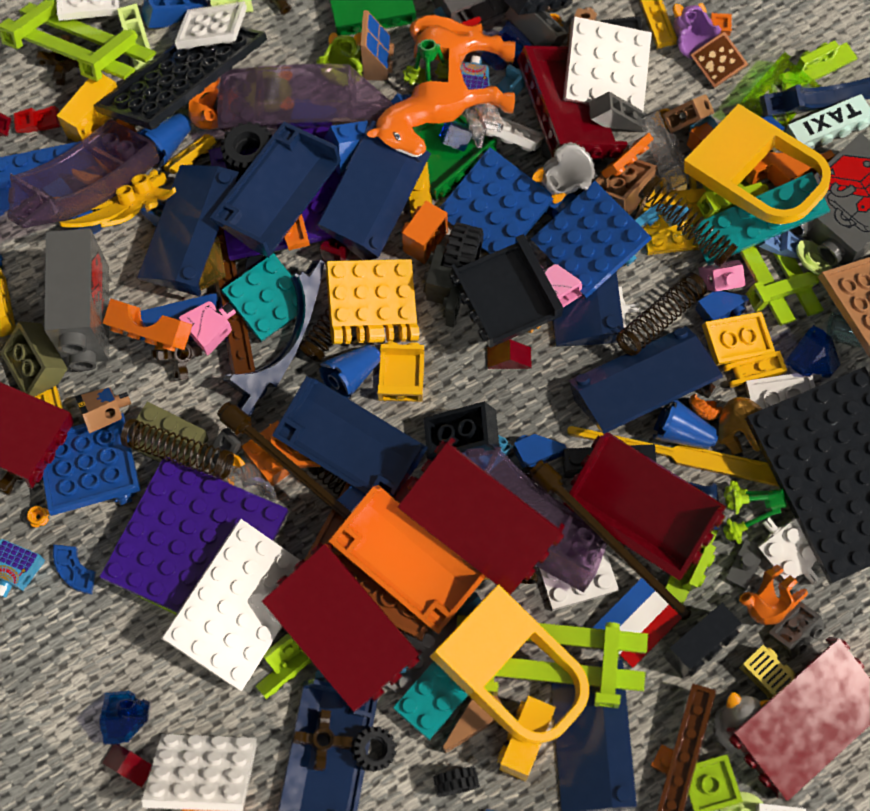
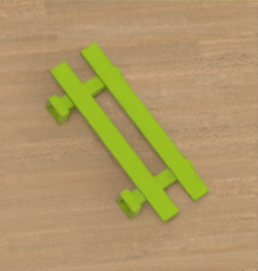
[0,0,156,81]
[697,179,824,326]
[457,615,648,708]

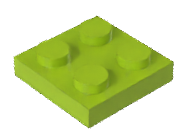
[689,754,743,811]

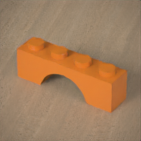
[102,298,192,352]

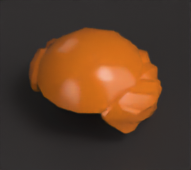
[689,394,722,421]

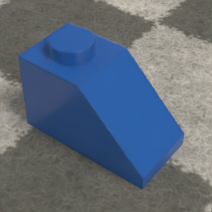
[513,434,566,468]

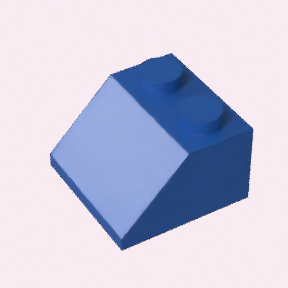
[323,121,369,175]

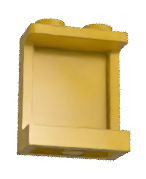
[378,342,424,402]

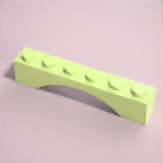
[117,4,169,118]

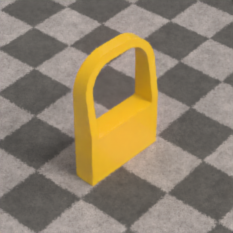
[684,104,831,224]
[429,585,589,744]

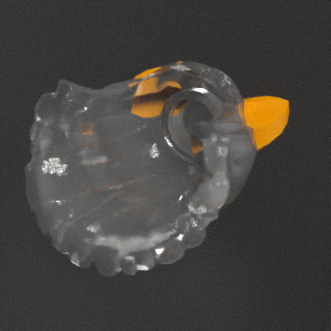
[222,454,277,503]

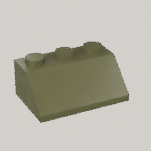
[0,321,68,397]
[130,401,209,466]

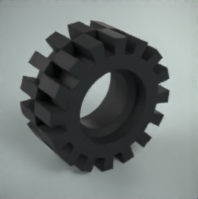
[351,726,397,772]
[433,767,480,797]

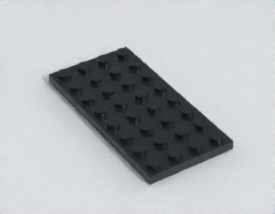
[94,26,267,130]

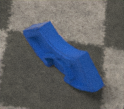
[53,545,96,595]

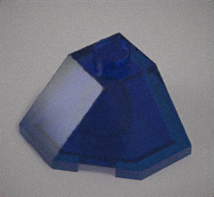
[480,21,533,70]
[784,325,840,378]
[99,691,151,745]

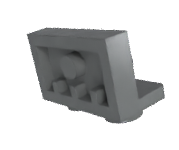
[768,602,824,659]

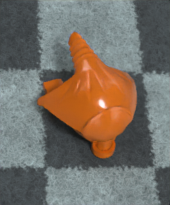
[188,78,240,130]
[739,564,808,626]

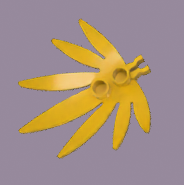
[49,153,176,228]

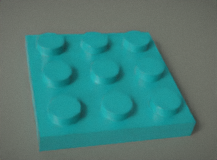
[221,253,297,343]

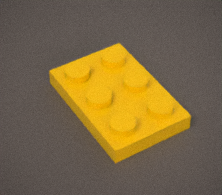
[702,312,775,366]

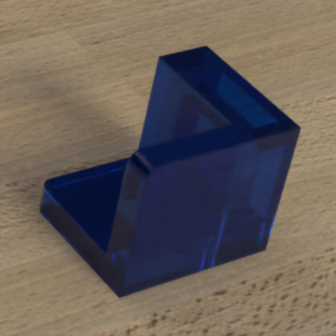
[438,121,473,151]

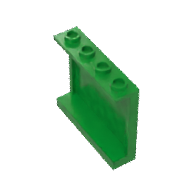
[330,0,416,36]
[413,114,497,201]

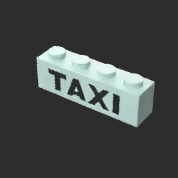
[785,94,870,149]

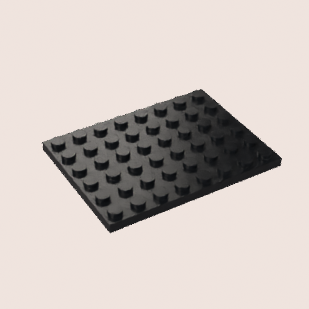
[745,367,870,585]

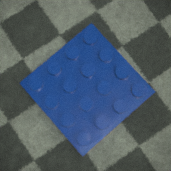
[440,147,553,254]
[531,181,652,298]
[43,413,141,516]

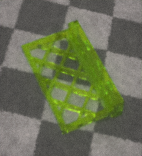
[739,52,820,127]

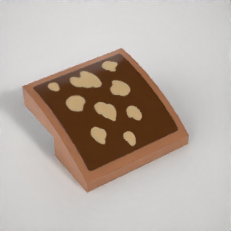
[690,32,748,89]

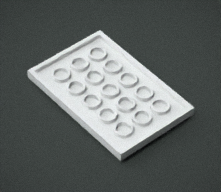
[161,519,301,691]

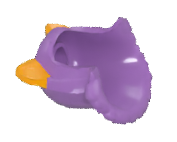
[673,3,721,59]

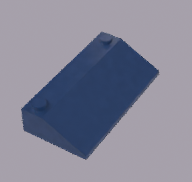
[316,120,431,260]
[210,121,341,258]
[137,165,240,297]
[543,227,624,347]
[569,326,723,434]
[272,376,428,498]
[551,660,637,811]
[278,679,378,811]

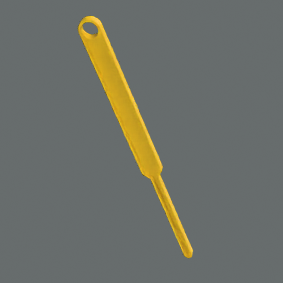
[567,426,780,487]

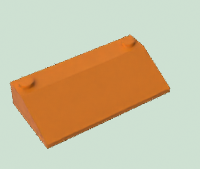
[329,485,486,634]

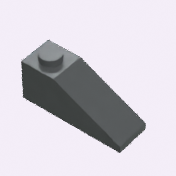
[589,91,649,132]

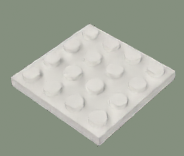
[563,17,651,111]
[142,734,257,811]

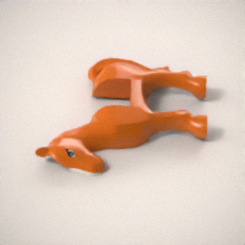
[366,14,515,157]

